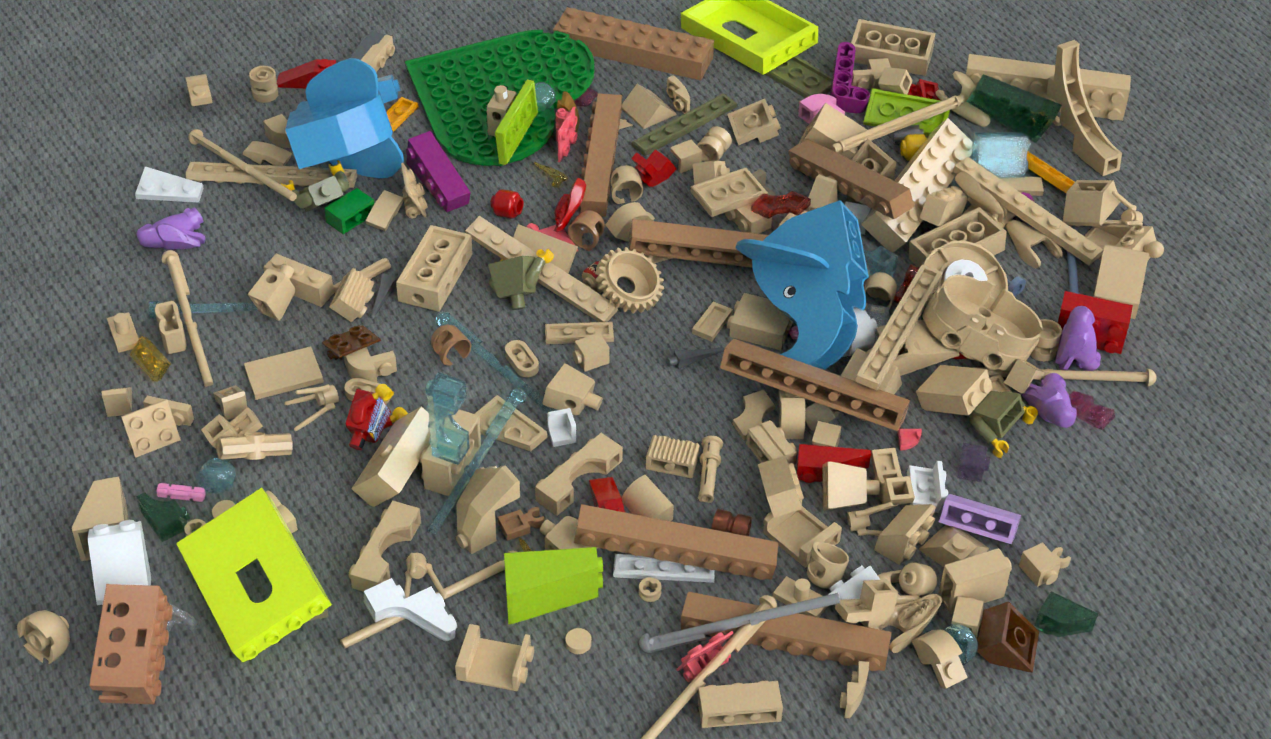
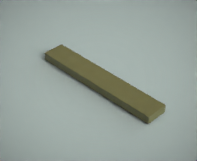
[632,93,737,156]

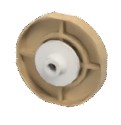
[923,241,1008,305]

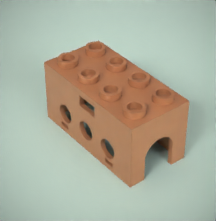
[89,584,173,704]

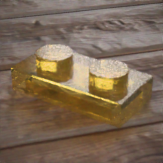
[129,336,171,382]

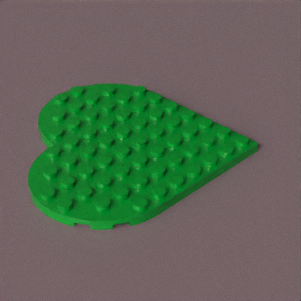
[405,30,595,166]

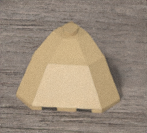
[456,465,520,554]

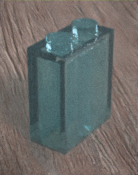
[971,132,1030,178]

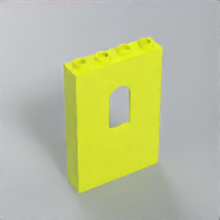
[681,0,818,75]
[176,488,332,662]

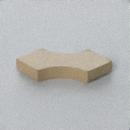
[733,390,775,440]

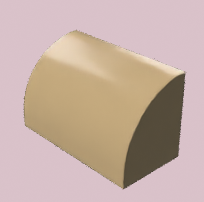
[622,475,674,521]

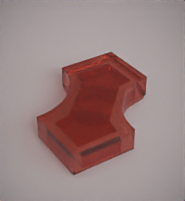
[751,191,811,219]

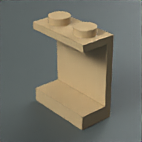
[455,624,534,691]

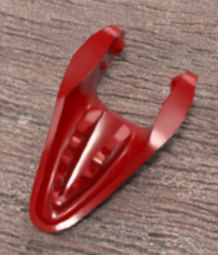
[554,178,587,232]

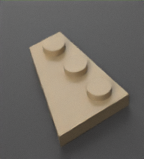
[475,395,548,451]

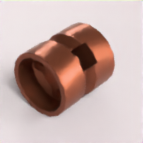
[711,509,752,536]

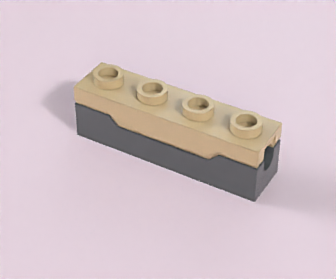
[348,31,395,73]

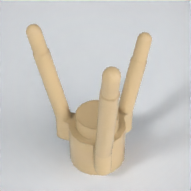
[1103,191,1143,226]
[285,384,339,431]
[847,502,898,536]
[404,553,447,599]

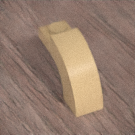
[871,448,915,505]

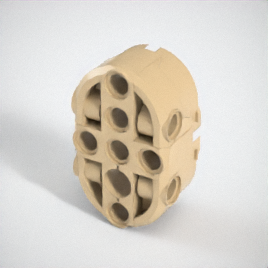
[922,275,1043,371]

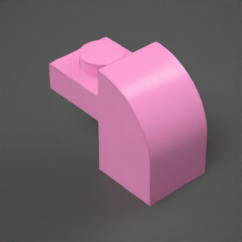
[798,94,845,124]

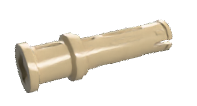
[698,436,723,503]

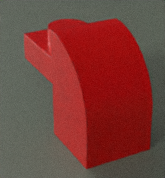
[631,149,677,187]

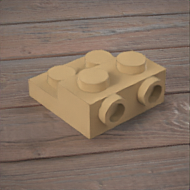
[728,99,781,145]

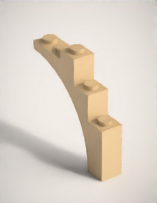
[1047,40,1122,176]

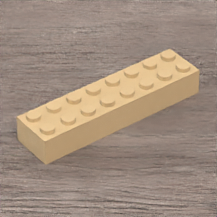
[966,54,1131,121]
[861,118,977,253]

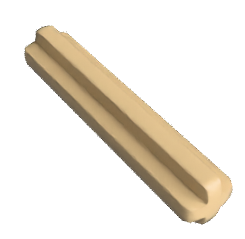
[333,258,391,293]

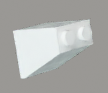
[88,520,151,605]

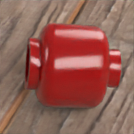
[490,189,524,219]

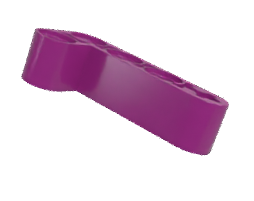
[830,42,870,113]

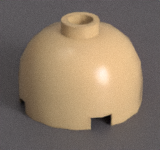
[17,610,70,664]

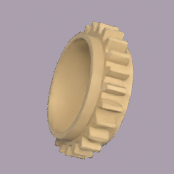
[595,247,664,313]

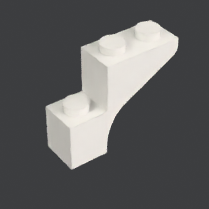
[364,578,457,641]

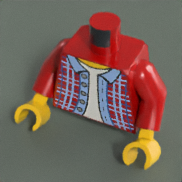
[346,384,408,450]

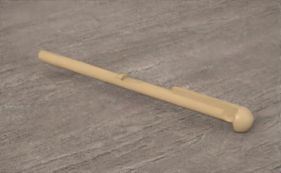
[189,129,297,201]
[162,250,214,387]
[973,367,1156,386]
[340,550,517,649]
[641,595,777,739]

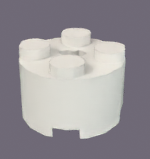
[842,308,878,357]

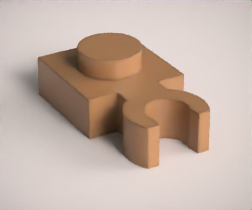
[498,507,545,541]

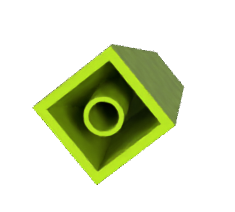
[504,547,603,624]

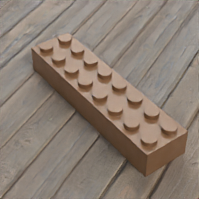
[553,7,714,80]

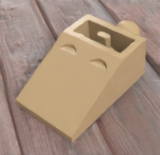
[1084,224,1164,260]
[867,320,959,376]

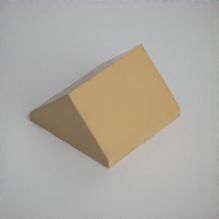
[622,84,676,129]
[851,139,896,181]

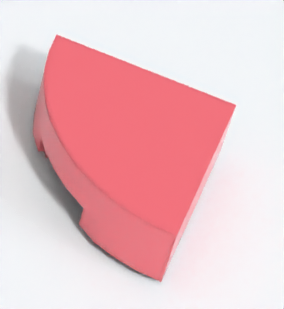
[897,429,922,451]

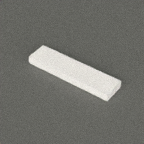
[613,554,715,583]

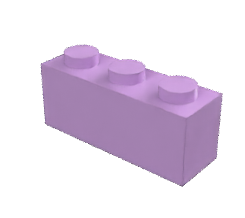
[939,494,1021,544]

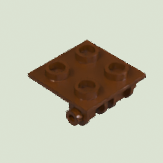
[322,325,381,360]

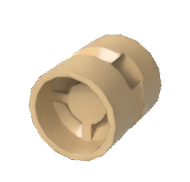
[249,66,278,103]
[697,126,732,162]
[1030,319,1062,362]

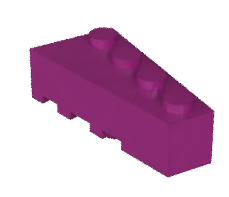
[406,131,471,212]

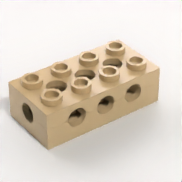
[396,225,472,312]

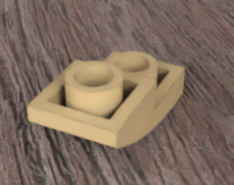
[666,75,690,114]
[243,141,292,166]
[366,190,404,231]
[840,661,869,718]

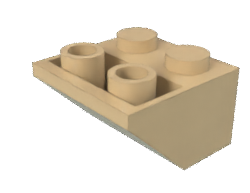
[1063,180,1121,227]
[874,504,936,565]

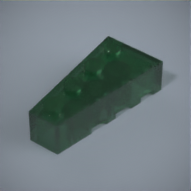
[966,74,1062,143]

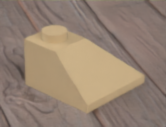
[919,525,989,567]

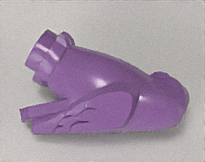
[136,207,206,250]
[1055,306,1101,371]
[1021,373,1077,428]

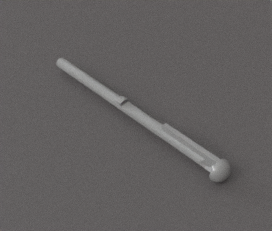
[639,593,840,653]

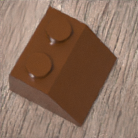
[976,601,1039,673]

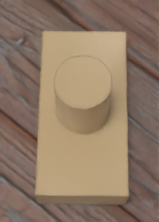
[107,312,141,353]
[773,576,828,617]

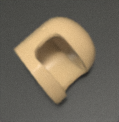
[610,165,643,204]
[864,272,897,315]
[807,542,849,589]

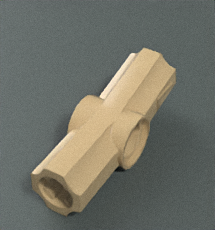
[216,432,292,460]

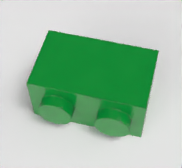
[324,188,374,235]

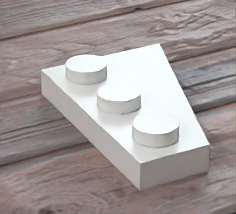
[135,167,204,202]

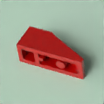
[276,59,337,89]
[797,444,871,483]
[589,477,625,512]

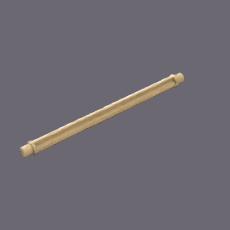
[830,94,966,153]

